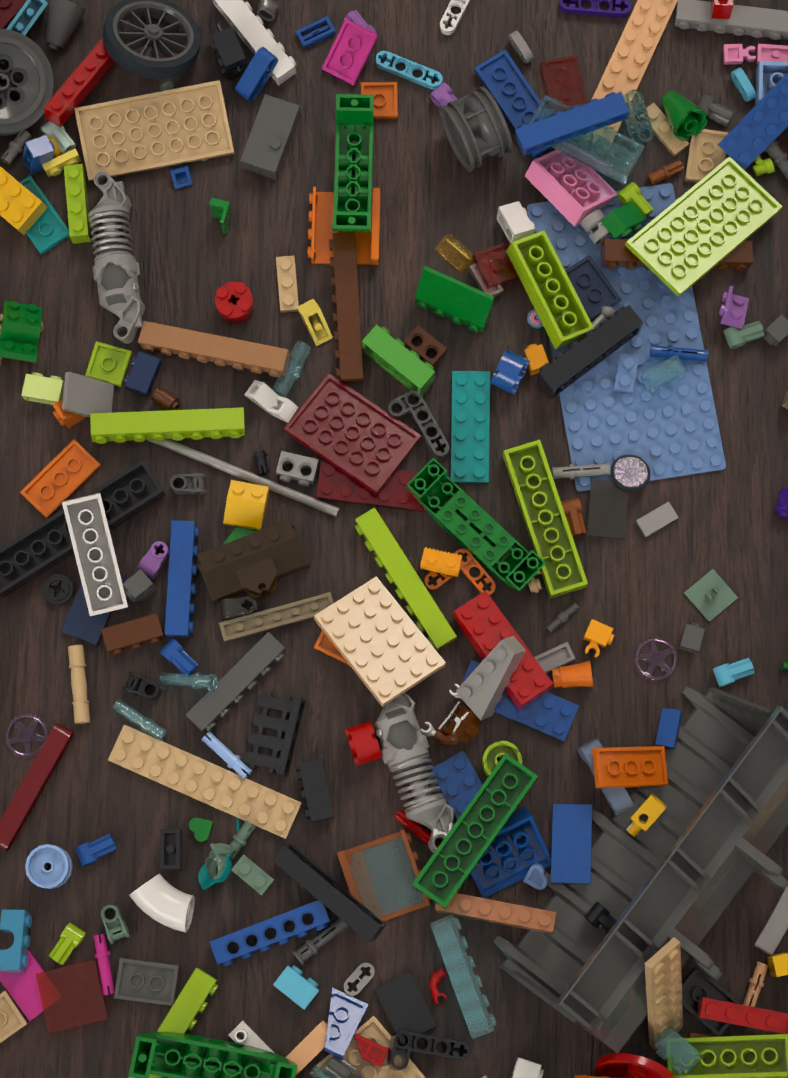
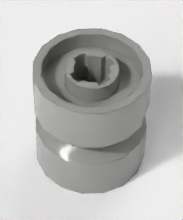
[580,209,612,245]

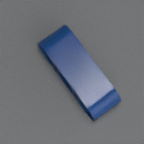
[235,47,278,102]

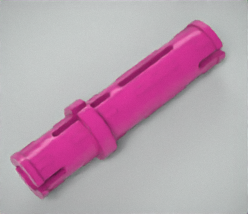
[93,933,115,995]

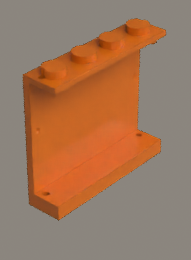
[308,187,381,265]

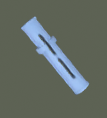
[202,731,253,779]

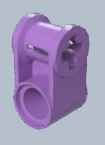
[137,541,170,579]

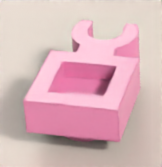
[723,44,756,64]

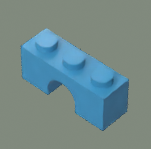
[0,909,32,973]

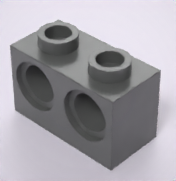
[123,569,157,604]

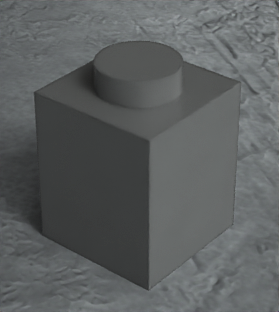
[764,314,788,347]
[678,622,705,654]

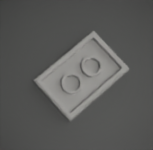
[62,372,114,417]

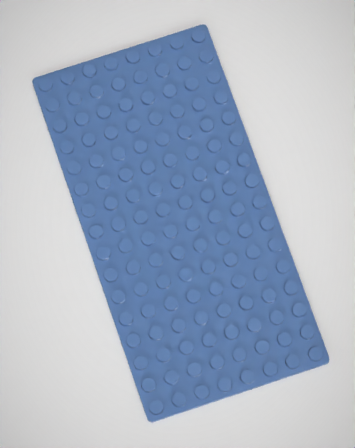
[527,183,726,492]

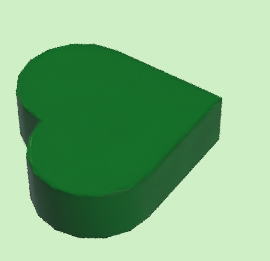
[189,818,213,842]

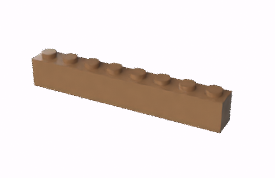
[138,321,291,377]

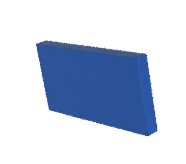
[551,804,593,885]

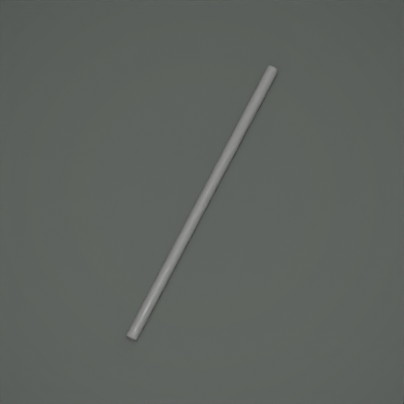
[147,439,340,517]

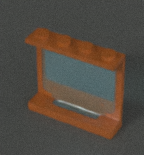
[337,829,431,922]

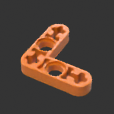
[424,549,496,596]

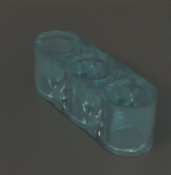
[623,90,654,146]

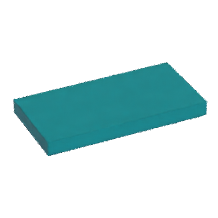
[20,176,70,255]

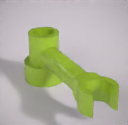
[752,155,775,177]

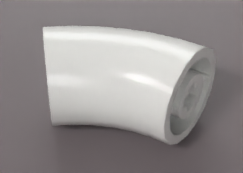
[129,873,195,933]

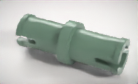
[229,820,256,860]

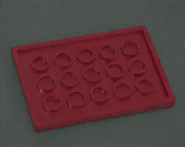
[284,373,421,495]

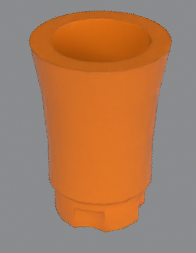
[552,660,593,688]

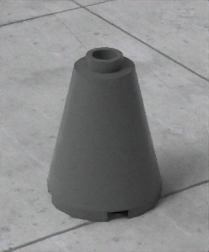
[45,0,86,51]

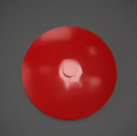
[595,1053,675,1078]

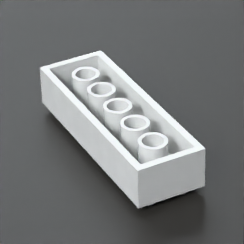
[62,493,128,616]

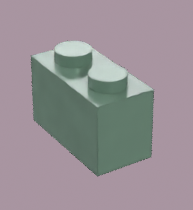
[231,855,276,896]

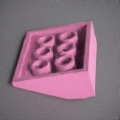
[525,144,617,227]

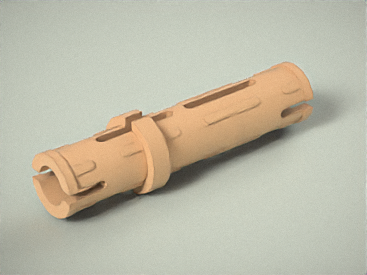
[743,961,769,1007]

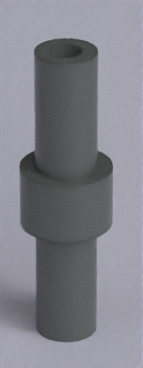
[546,602,579,633]

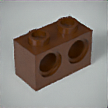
[404,325,447,368]

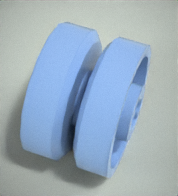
[25,844,73,889]

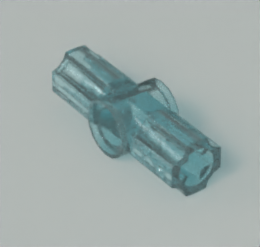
[272,340,312,398]

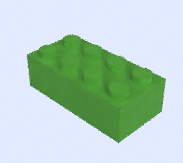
[362,324,435,396]

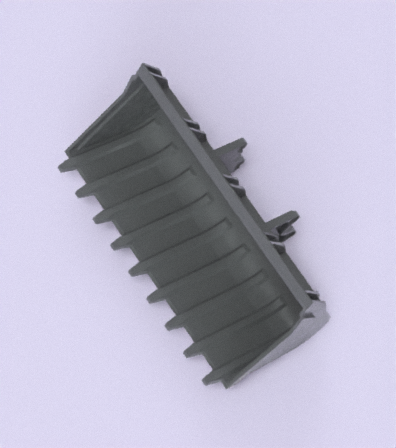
[493,687,788,1054]

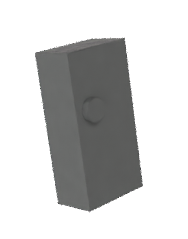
[240,94,301,180]

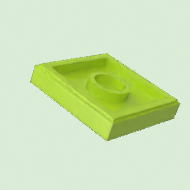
[85,341,133,388]

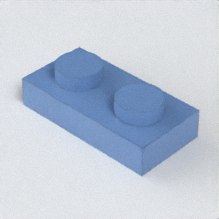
[613,353,639,394]

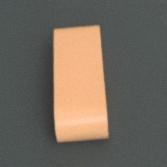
[285,1020,328,1075]

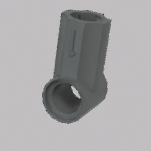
[697,95,734,127]
[325,1055,365,1078]

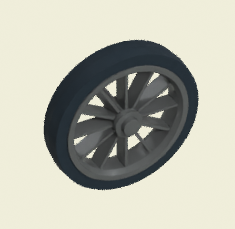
[103,0,201,79]

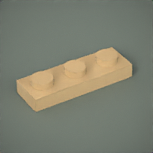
[639,103,689,157]
[276,255,299,313]

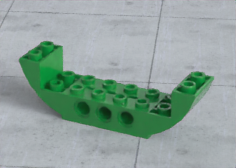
[407,458,546,591]

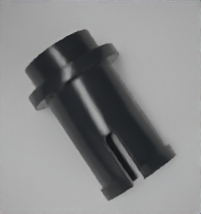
[253,450,270,475]

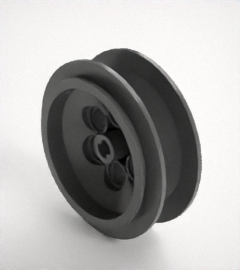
[0,29,54,136]

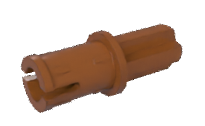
[647,160,684,185]

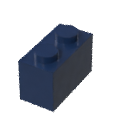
[124,351,162,398]

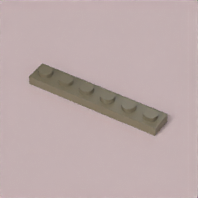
[219,592,334,642]

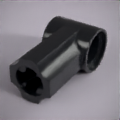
[584,902,617,935]

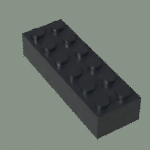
[537,305,643,400]

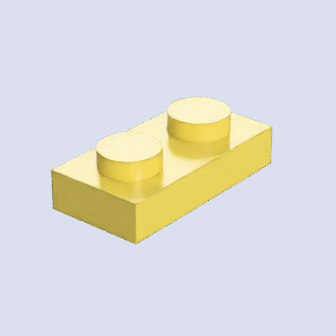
[42,148,81,177]

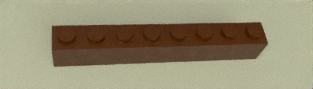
[329,232,364,384]
[601,239,753,271]

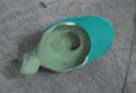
[198,843,233,890]

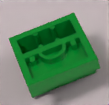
[0,301,42,363]

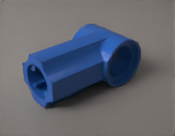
[159,638,199,677]
[75,833,117,867]

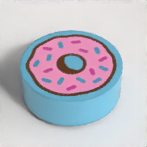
[527,309,543,329]

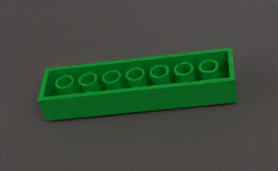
[412,753,538,910]

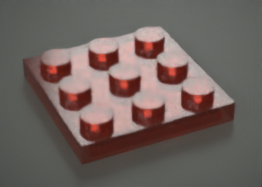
[36,960,108,1034]

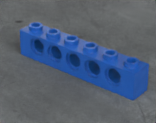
[210,900,330,967]

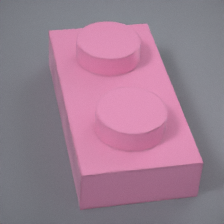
[756,44,788,64]

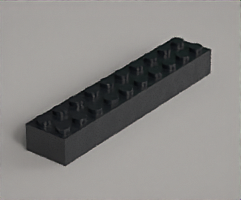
[0,460,166,598]

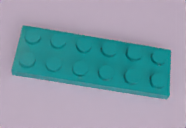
[451,371,490,484]

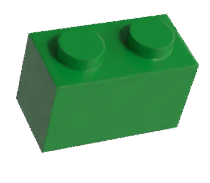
[602,201,646,239]

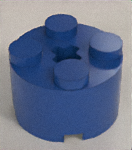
[490,349,530,395]

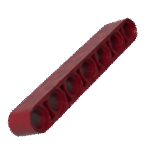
[0,723,74,852]

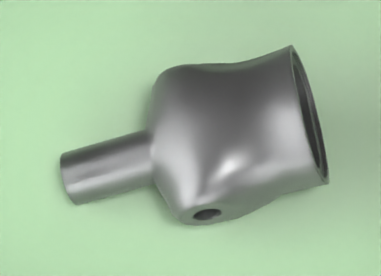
[257,0,280,22]

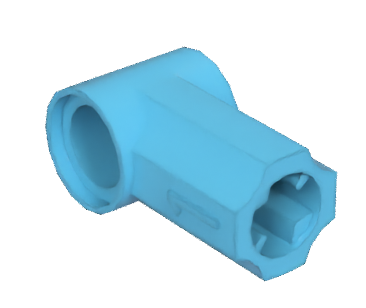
[713,658,755,687]

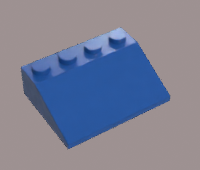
[471,807,551,898]

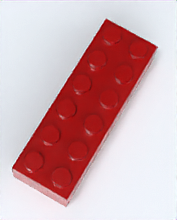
[452,590,553,711]

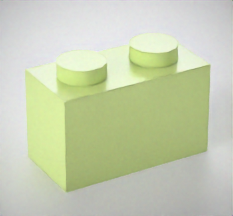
[21,372,64,405]

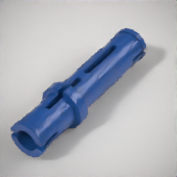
[650,345,708,362]

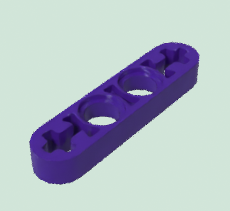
[559,0,631,18]

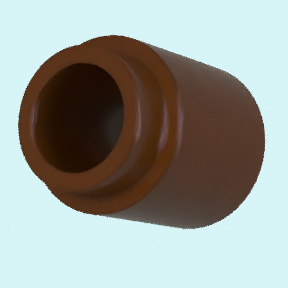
[151,387,180,411]

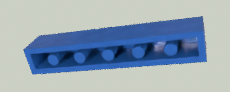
[515,92,629,156]
[165,520,199,638]

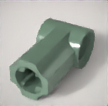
[723,321,764,349]

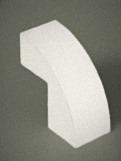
[244,380,299,423]

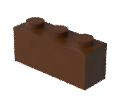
[101,613,165,656]

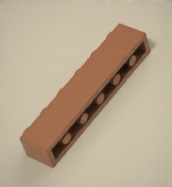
[435,893,557,934]

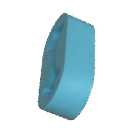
[731,67,756,102]

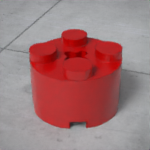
[215,282,254,324]
[344,721,382,766]

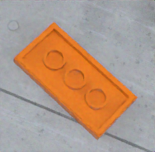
[20,439,101,519]
[592,746,668,788]

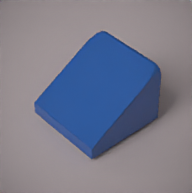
[170,165,193,189]

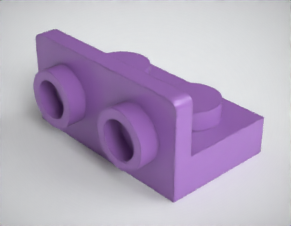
[719,286,749,329]

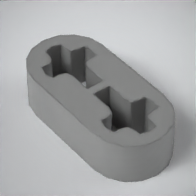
[508,31,534,64]
[344,962,375,996]

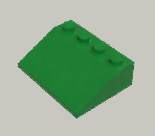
[415,266,494,333]

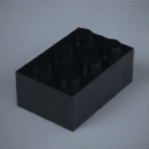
[682,966,743,1037]

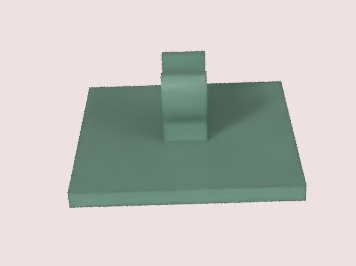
[684,569,738,622]

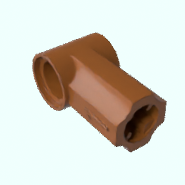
[561,498,586,538]

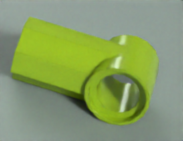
[617,182,654,218]
[49,922,86,965]

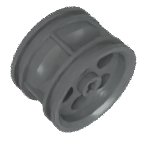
[439,86,513,172]

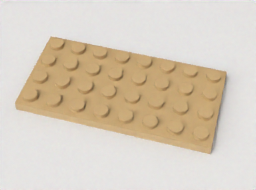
[74,80,235,182]

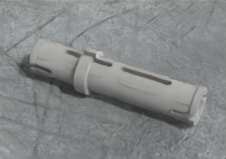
[552,463,611,480]

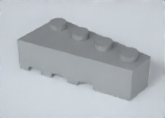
[456,636,526,721]

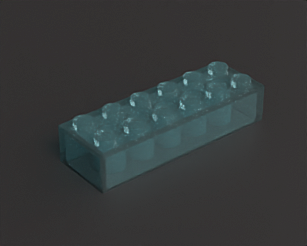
[528,95,645,185]
[430,915,497,1039]

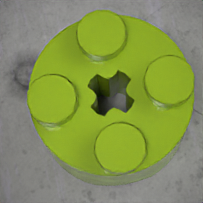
[482,741,522,777]

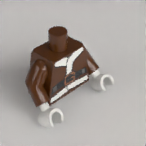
[421,684,482,746]

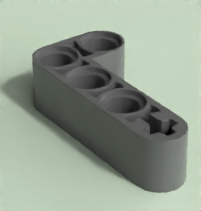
[388,390,449,460]

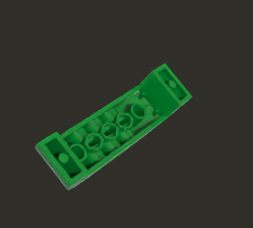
[332,94,374,232]
[128,1032,298,1078]

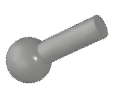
[592,305,614,331]

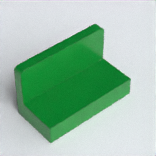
[209,197,233,235]

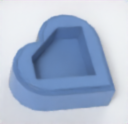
[523,863,548,890]

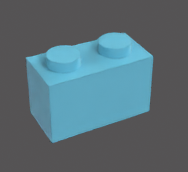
[273,965,320,1010]

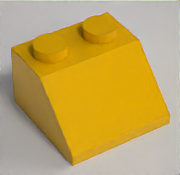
[223,480,269,531]

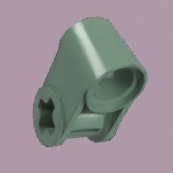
[101,904,130,944]

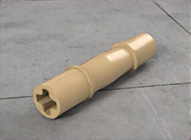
[68,645,90,724]

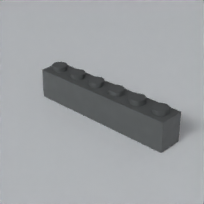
[186,632,286,733]

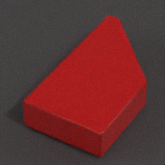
[354,1033,389,1068]

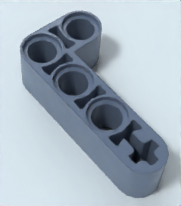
[577,738,634,816]

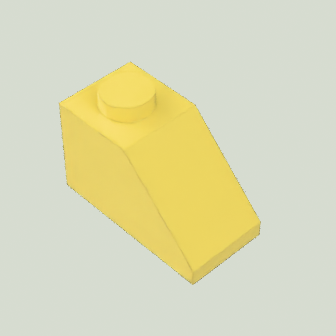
[297,299,333,346]

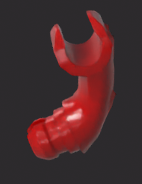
[429,968,447,1005]

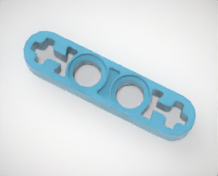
[376,51,443,90]

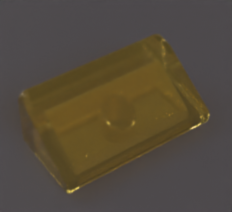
[435,234,477,273]

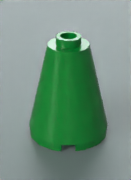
[661,91,708,140]

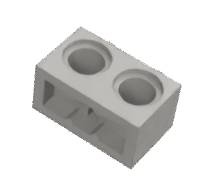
[276,451,319,486]

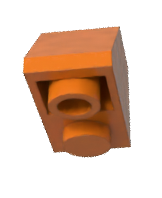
[52,400,86,429]

